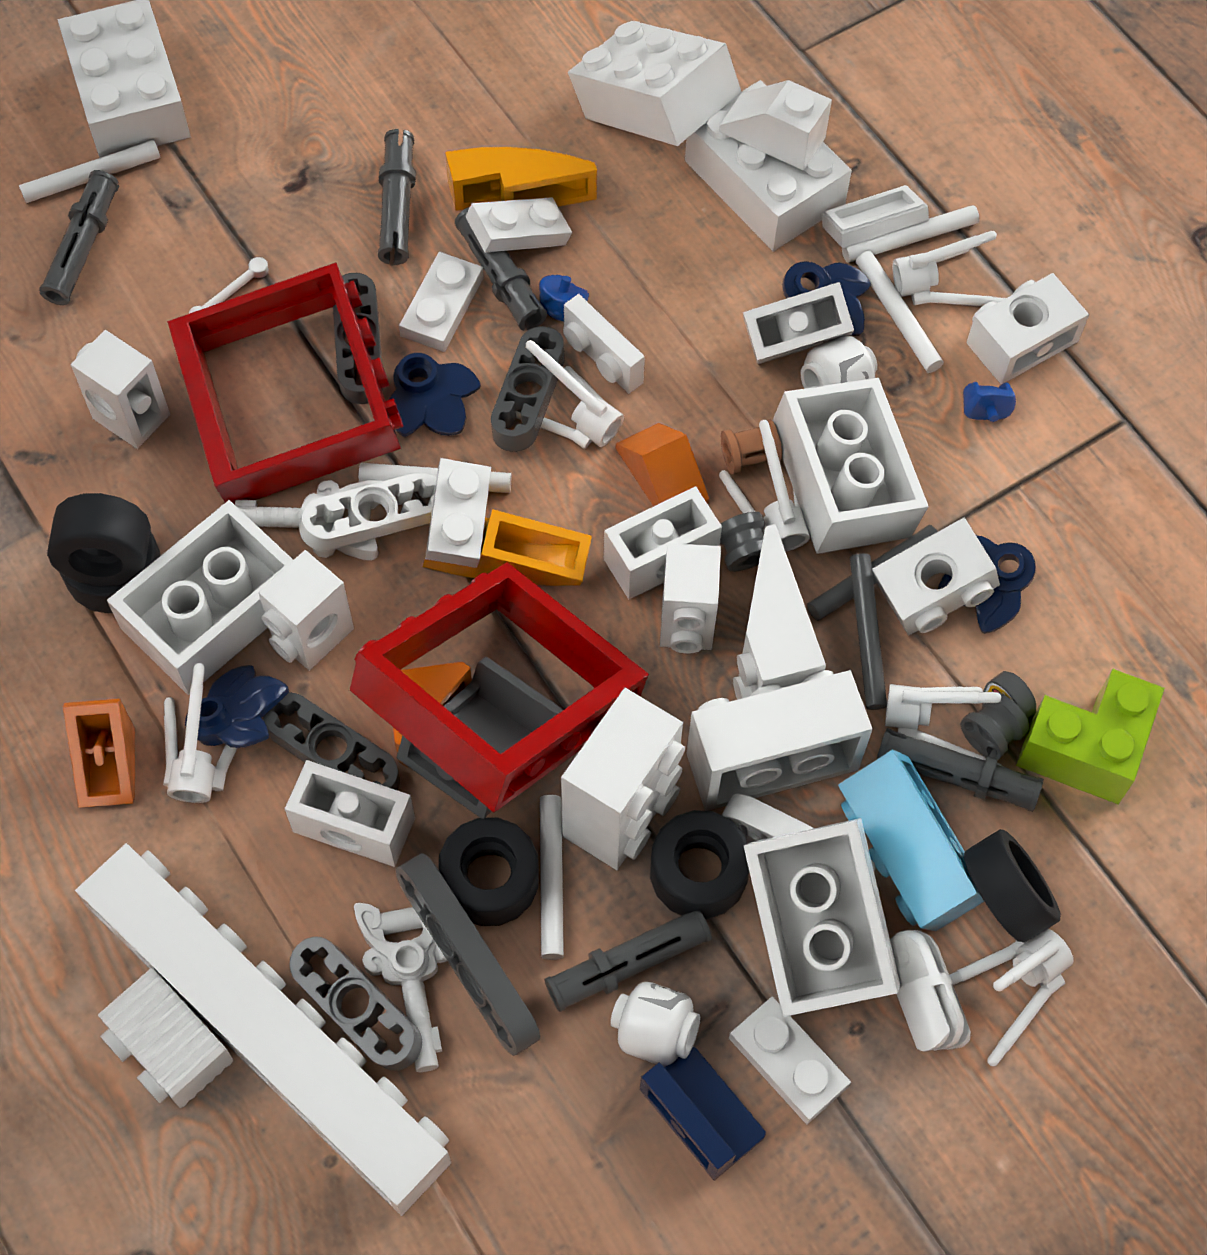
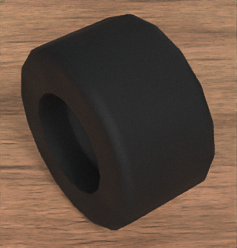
[47,493,151,586]
[650,810,750,920]
[439,817,539,926]

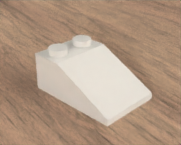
[733,524,826,700]

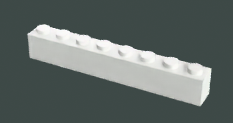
[75,843,451,1216]

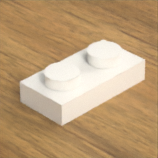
[465,197,572,253]
[399,252,484,352]
[563,294,645,394]
[425,458,491,568]
[729,996,851,1125]

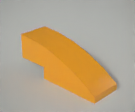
[445,147,597,211]
[422,509,592,586]

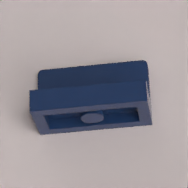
[640,1047,766,1181]

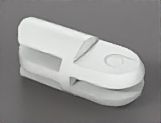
[890,930,971,1051]

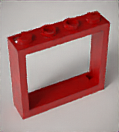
[167,262,404,505]
[350,562,649,813]

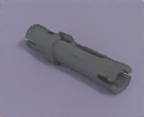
[378,129,416,265]
[39,170,119,305]
[455,207,547,331]
[876,728,1044,812]
[544,911,712,1012]

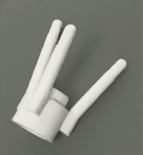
[892,231,1006,306]
[516,340,624,449]
[719,420,810,552]
[163,663,237,803]
[885,684,1002,766]
[949,929,1074,1066]

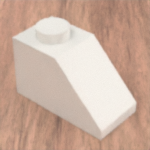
[719,80,832,170]

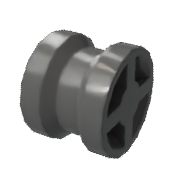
[720,512,765,572]
[960,692,1030,760]

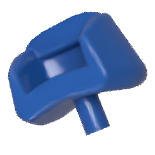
[539,275,589,322]
[963,382,1016,422]

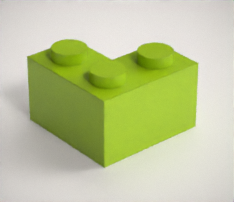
[1016,669,1165,805]

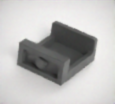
[396,657,563,819]

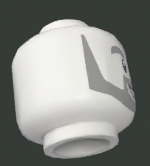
[801,336,877,389]
[611,982,700,1066]

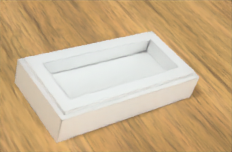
[822,185,929,248]

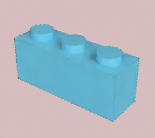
[838,749,984,931]

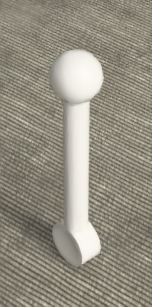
[189,257,269,314]

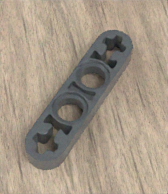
[396,853,540,1056]

